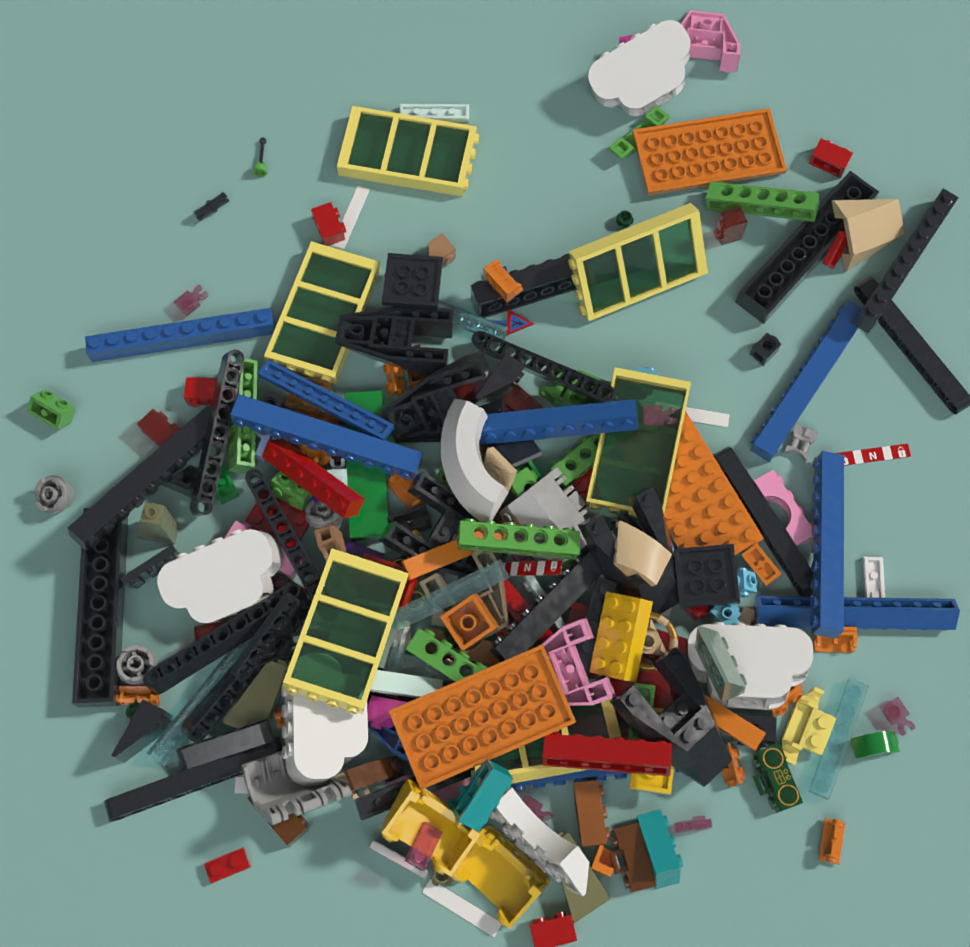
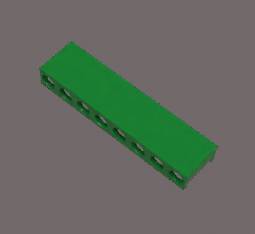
[344,390,389,542]

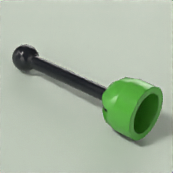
[253,137,267,177]

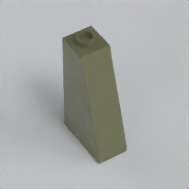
[136,502,179,544]
[223,659,288,728]
[558,832,610,923]

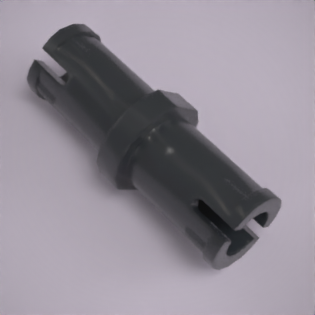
[194,192,229,221]

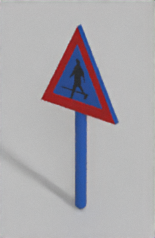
[472,309,535,336]

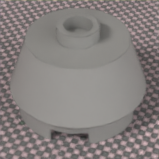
[34,475,74,514]
[305,500,342,530]
[117,645,157,685]

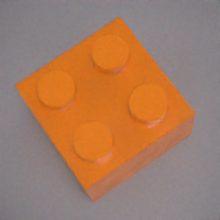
[440,594,499,651]

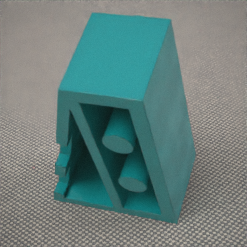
[448,759,513,832]
[637,809,683,890]

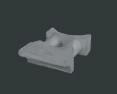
[783,423,818,463]

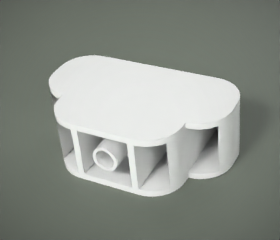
[588,20,690,117]
[157,529,283,623]
[687,622,813,710]
[281,653,368,786]

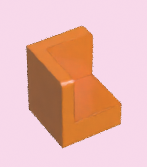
[591,845,614,878]

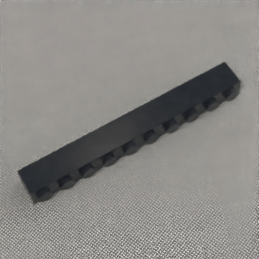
[852,188,959,333]
[67,403,224,551]
[489,513,644,662]

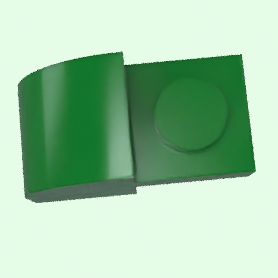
[851,731,900,759]

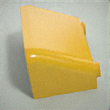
[380,779,481,876]
[451,825,550,929]

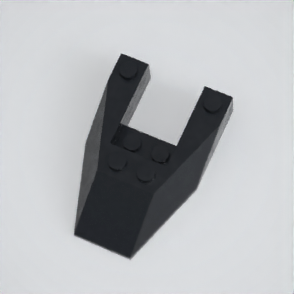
[335,306,454,377]
[381,350,509,443]
[378,471,508,579]
[577,487,679,614]
[610,647,732,787]

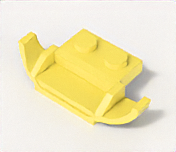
[781,687,836,765]

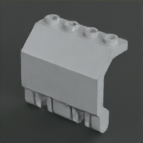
[498,466,590,564]
[241,751,352,825]

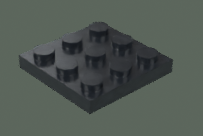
[382,253,443,309]
[120,544,180,589]
[674,544,740,608]

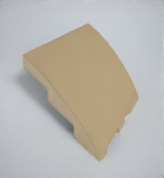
[483,447,517,492]
[613,521,672,586]

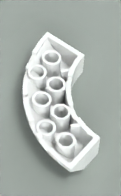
[441,399,508,522]
[489,787,589,896]

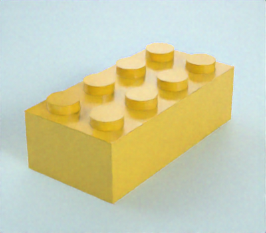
[589,592,653,682]

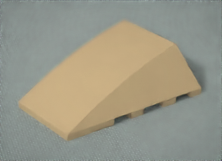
[832,199,905,272]

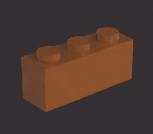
[573,780,610,848]

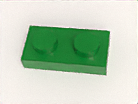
[206,462,239,504]

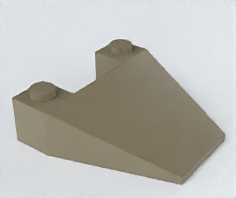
[419,551,509,641]

